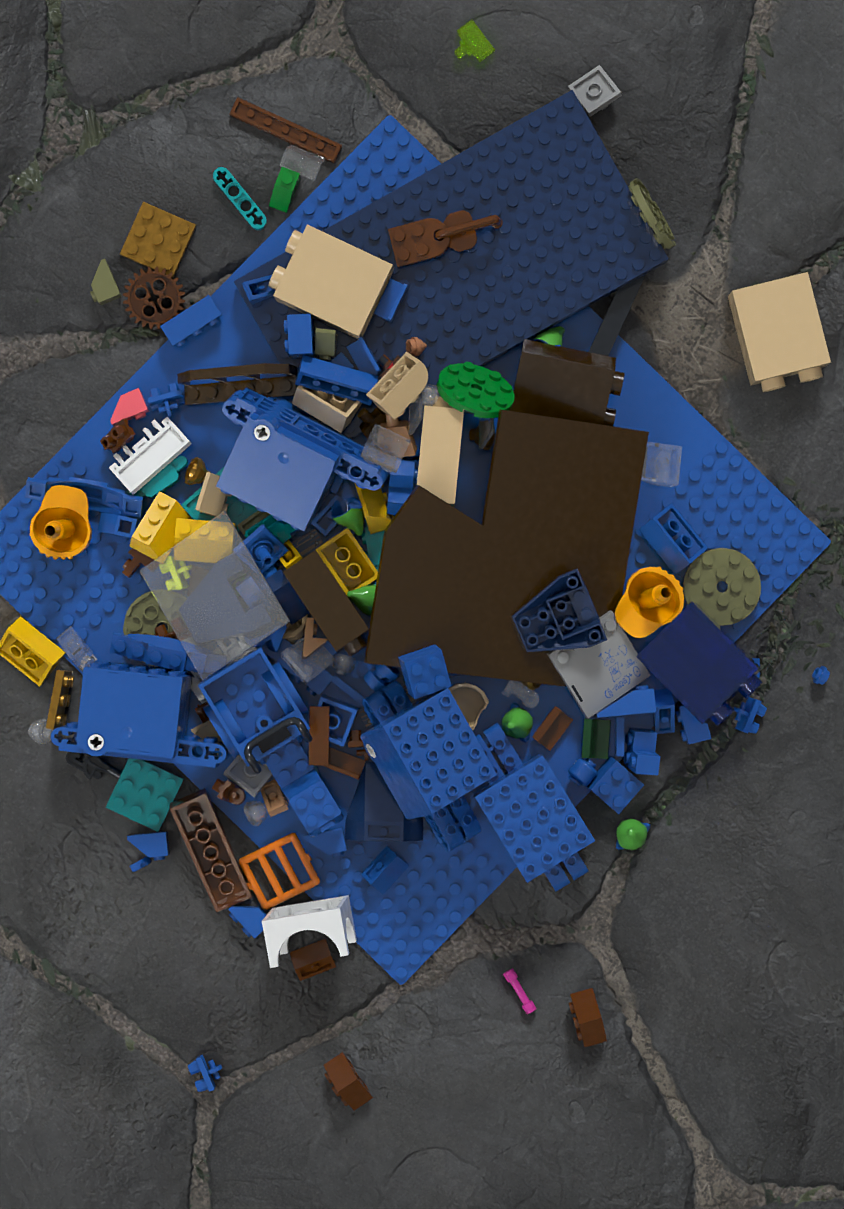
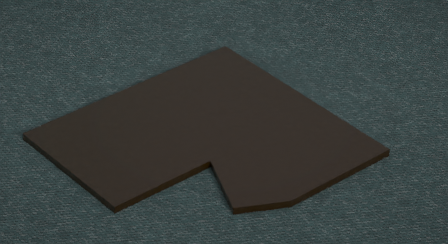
[364,409,649,687]

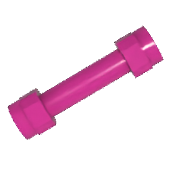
[503,968,537,1014]

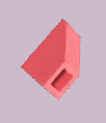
[110,388,149,426]

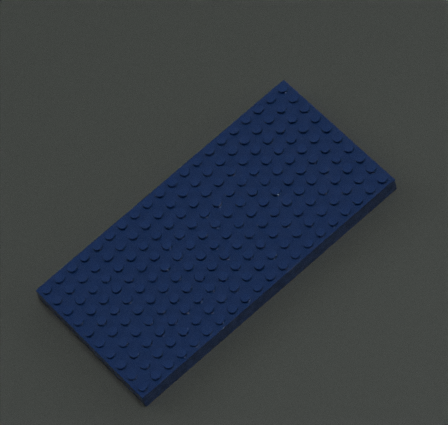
[234,90,669,439]

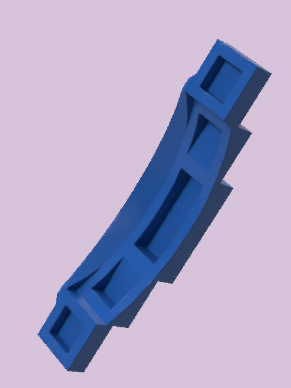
[25,477,143,518]
[109,633,228,674]

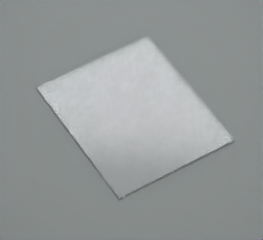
[140,511,290,680]

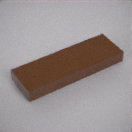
[309,706,330,766]

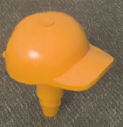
[30,485,92,560]
[614,567,684,639]

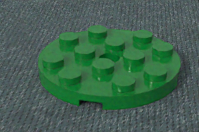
[437,362,515,418]

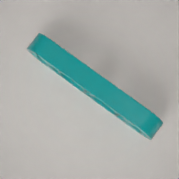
[213,167,267,231]

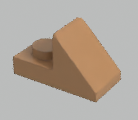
[302,617,328,659]
[260,779,288,817]

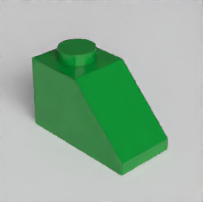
[269,167,301,213]

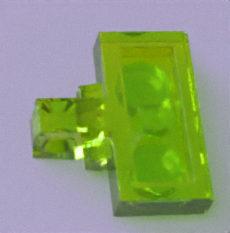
[454,20,495,63]

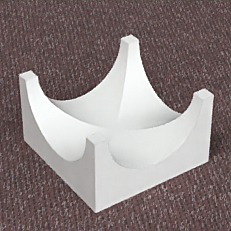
[262,895,357,968]

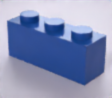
[160,295,222,347]

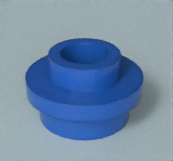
[812,666,830,685]

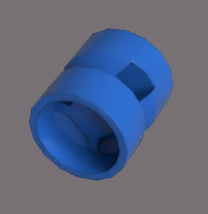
[363,664,400,692]

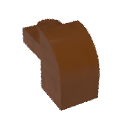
[122,548,161,578]

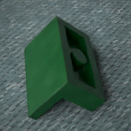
[582,719,611,759]

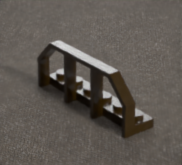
[177,363,298,405]

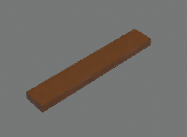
[229,97,342,163]

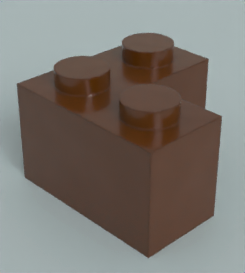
[568,988,607,1047]
[323,1052,373,1111]

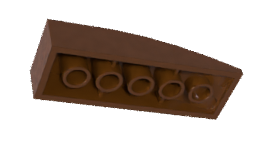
[170,788,252,912]

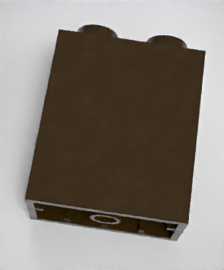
[510,339,625,426]
[283,550,369,657]

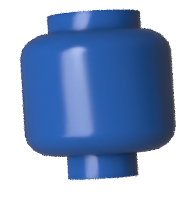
[568,758,597,787]

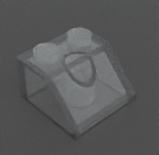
[641,442,682,487]

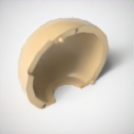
[449,682,489,730]

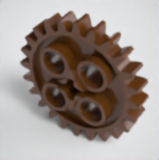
[123,266,185,329]

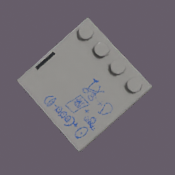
[547,611,651,719]

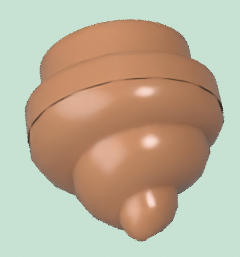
[406,337,427,357]

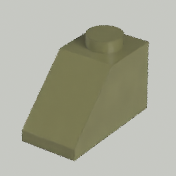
[90,258,122,305]
[315,328,338,361]

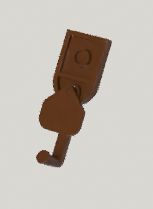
[388,210,503,268]

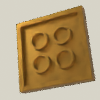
[120,202,196,278]
[46,670,74,730]

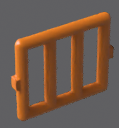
[238,833,320,910]

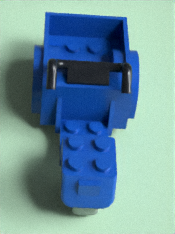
[198,647,344,837]

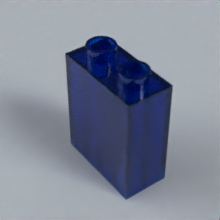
[636,601,763,726]

